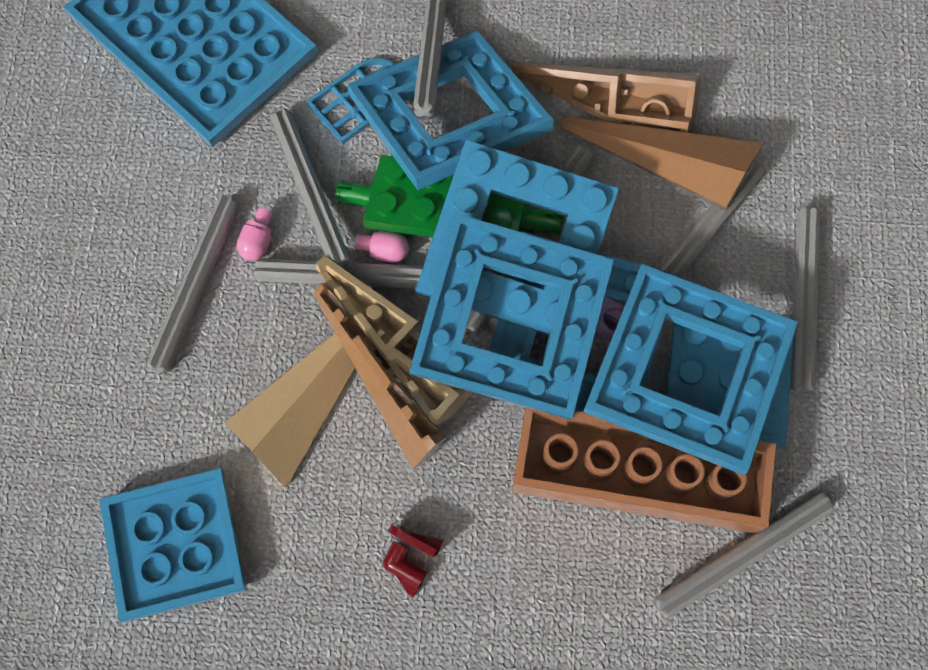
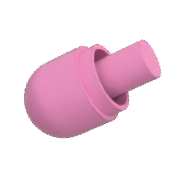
[237,208,273,261]
[355,230,409,263]

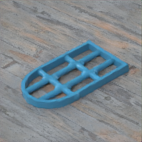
[306,58,395,145]

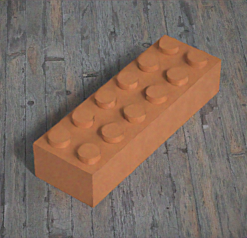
[512,407,776,534]

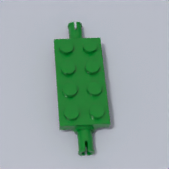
[335,155,564,237]

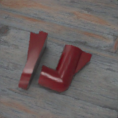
[383,523,444,597]

